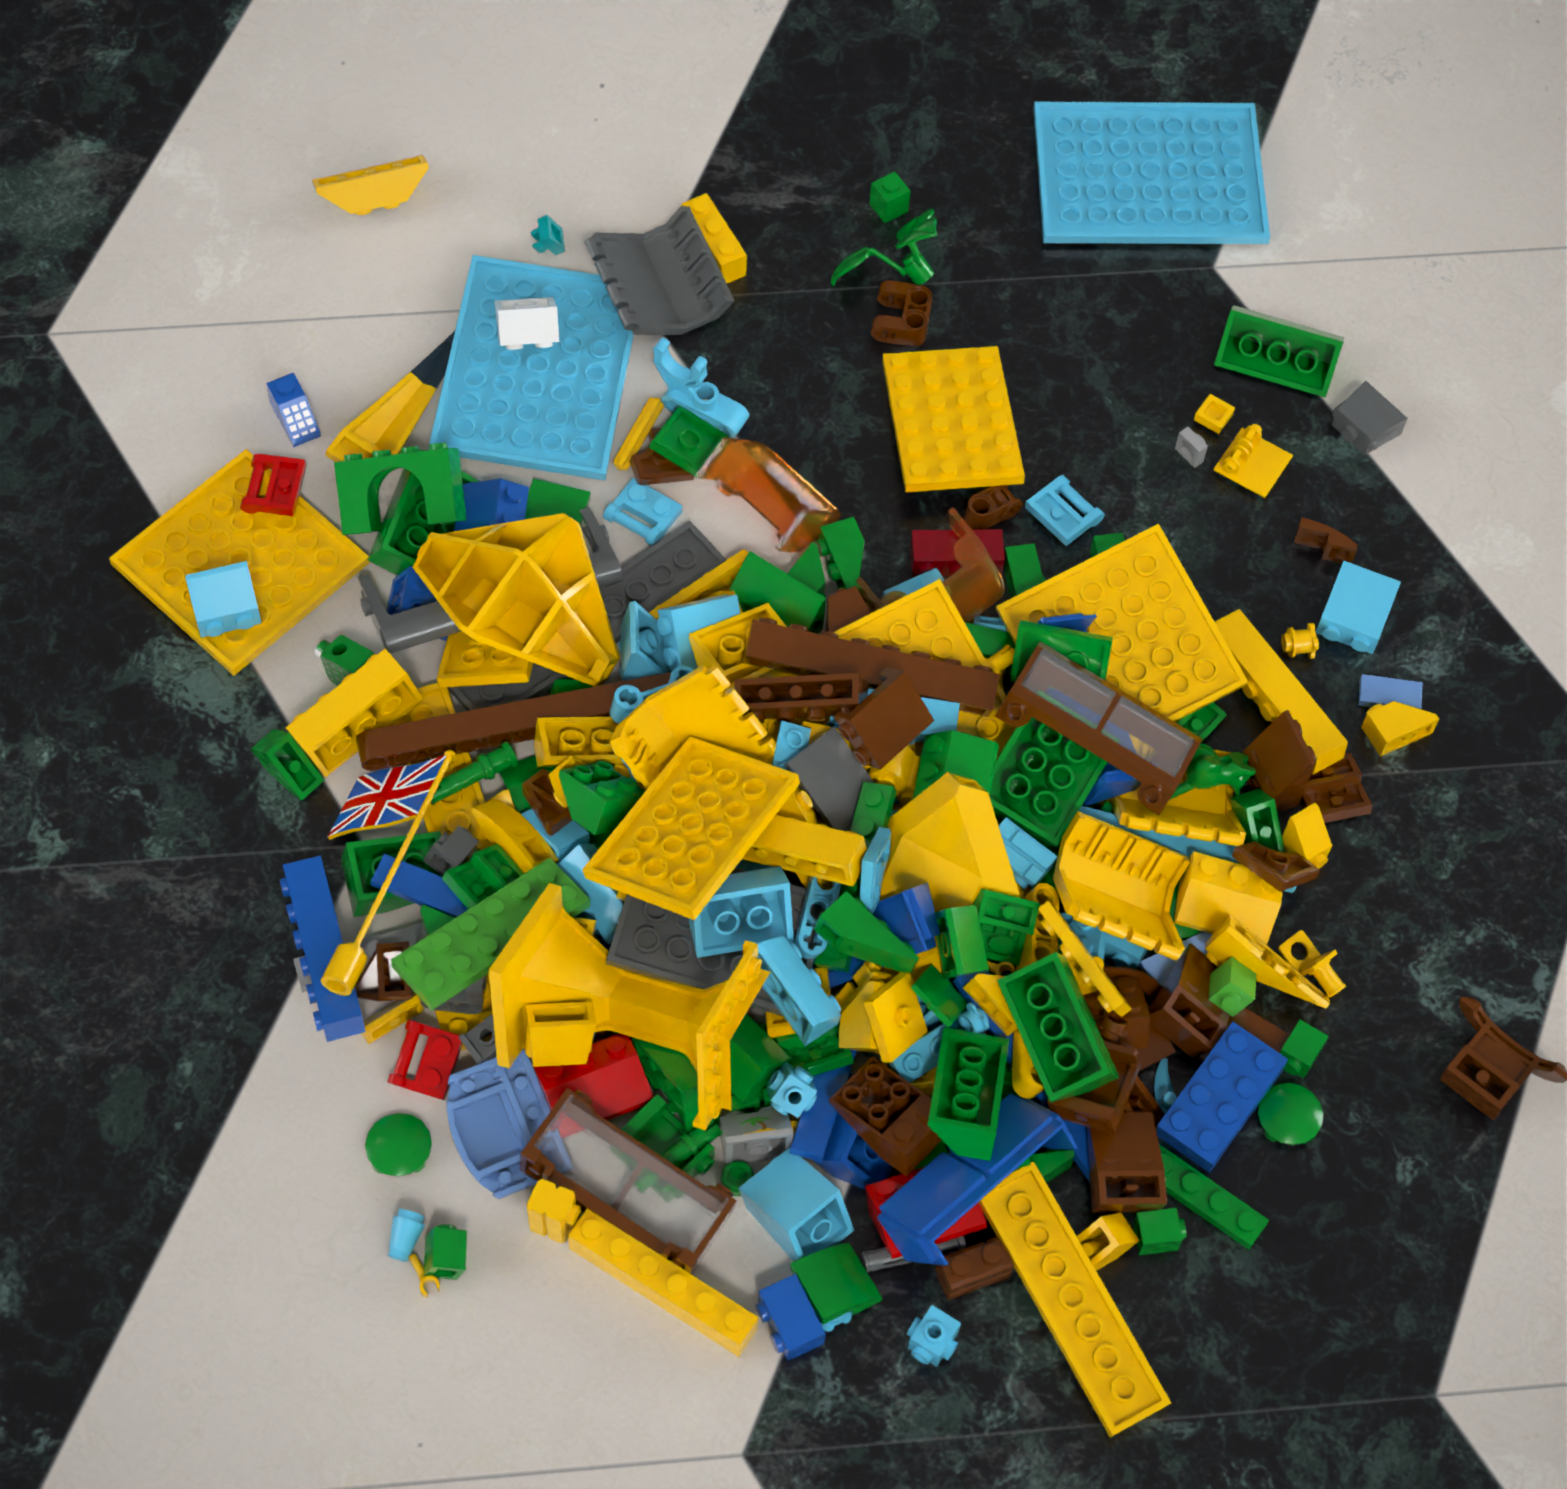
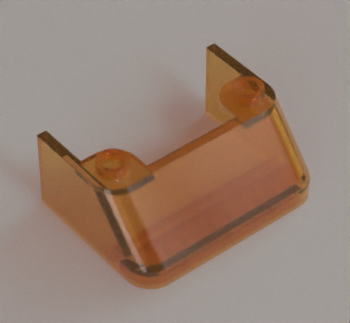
[696,437,841,553]
[856,508,1005,623]

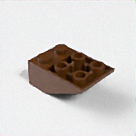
[1243,710,1316,813]
[1148,944,1230,1058]
[829,1057,942,1176]
[1087,1112,1167,1213]

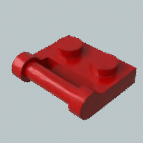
[240,453,306,517]
[387,1019,463,1101]

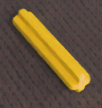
[613,397,664,471]

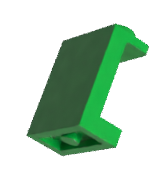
[610,1094,715,1203]

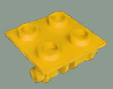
[1214,424,1293,498]

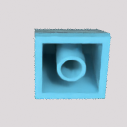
[739,1147,854,1262]

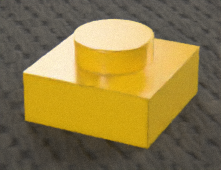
[1194,394,1235,434]

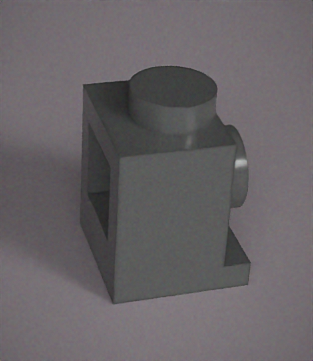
[423,825,479,876]
[458,1014,497,1064]

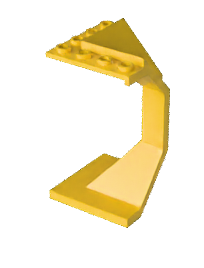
[489,883,770,1130]

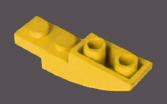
[471,799,559,874]

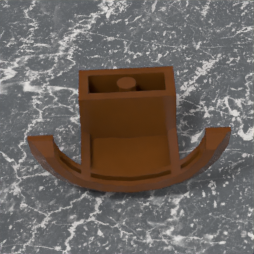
[1083,966,1162,1049]
[1440,997,1567,1121]

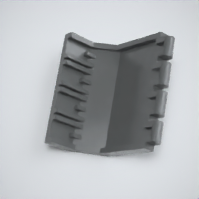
[584,206,735,335]

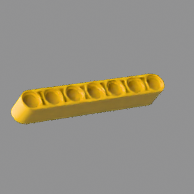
[1012,883,1059,1099]

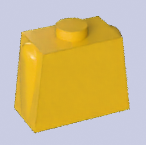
[524,1001,596,1067]

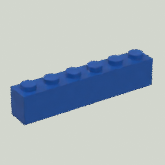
[279,855,366,1042]

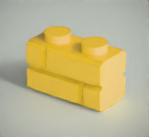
[526,1178,581,1244]

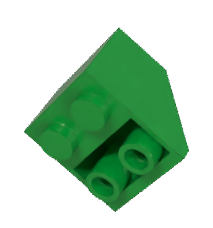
[559,761,645,835]

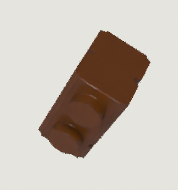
[935,1237,1014,1301]

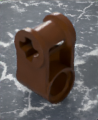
[964,485,1023,530]

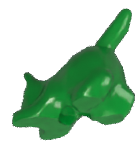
[1169,744,1256,800]

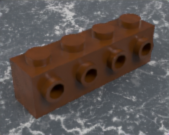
[734,673,868,724]

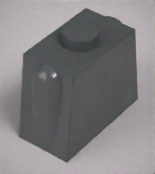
[1332,380,1407,455]

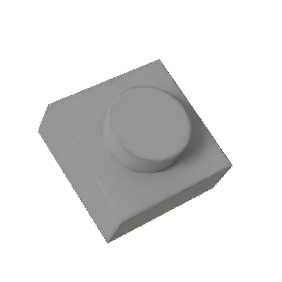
[1175,427,1208,468]

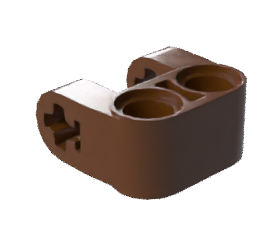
[871,280,932,347]

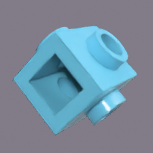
[766,1062,817,1118]
[907,1305,961,1367]

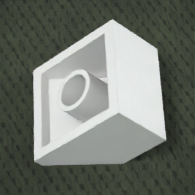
[495,297,559,350]

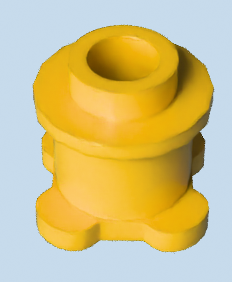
[1281,623,1319,659]

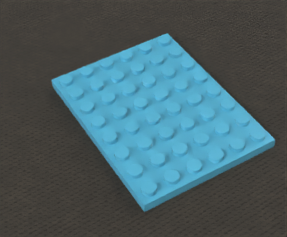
[1033,102,1270,244]
[429,255,634,481]

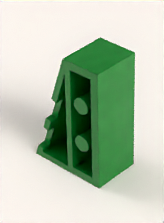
[632,1037,721,1134]

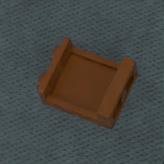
[834,667,935,769]
[1048,1041,1141,1135]

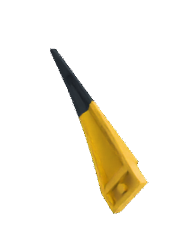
[325,331,455,462]

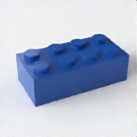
[1156,1022,1288,1173]

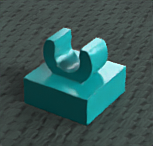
[531,215,565,256]

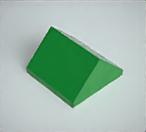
[935,905,989,979]
[730,1014,792,1105]

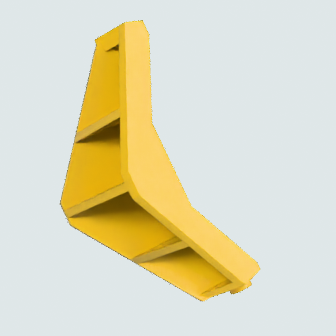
[412,513,620,687]
[853,772,1021,984]

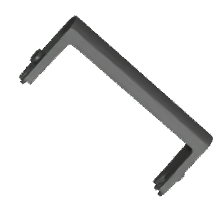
[357,506,623,654]

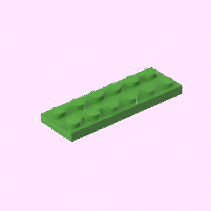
[391,858,590,1011]

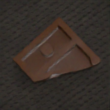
[522,768,572,836]

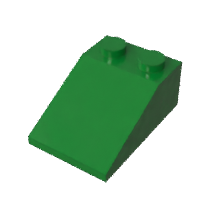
[341,831,443,917]

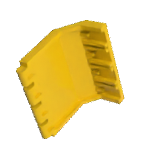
[610,665,776,789]
[1109,735,1246,847]
[1053,811,1190,961]

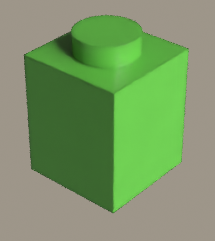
[1208,957,1256,1017]

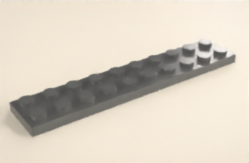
[448,521,726,711]

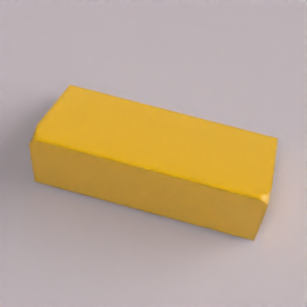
[361,992,424,1044]

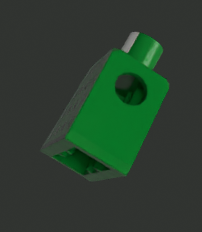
[315,635,375,686]

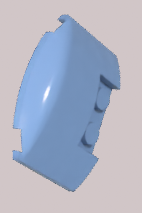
[447,1049,574,1200]

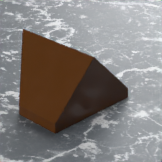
[355,941,413,1002]

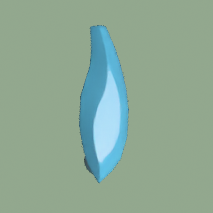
[1154,1058,1177,1114]

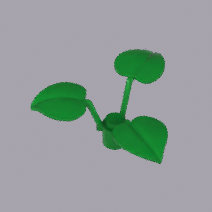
[831,208,937,287]

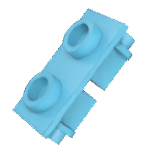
[772,721,811,788]
[887,1024,946,1083]

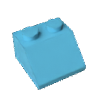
[185,561,262,638]
[619,601,669,681]

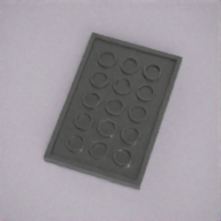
[606,868,825,1016]

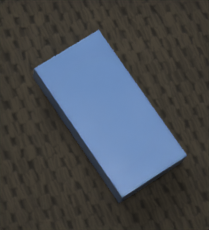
[1358,674,1423,709]

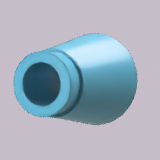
[388,1209,425,1262]

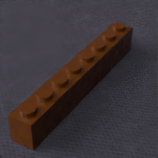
[743,618,1000,717]

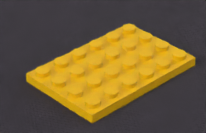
[882,346,1025,492]
[582,736,800,920]

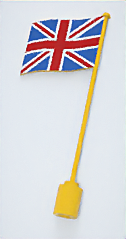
[321,750,456,996]

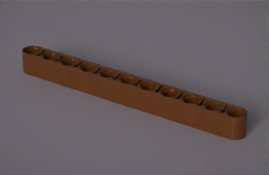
[356,672,672,770]

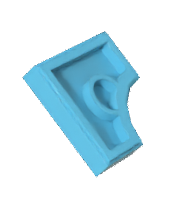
[860,827,891,915]

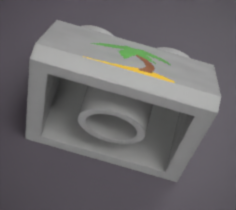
[719,1106,793,1166]

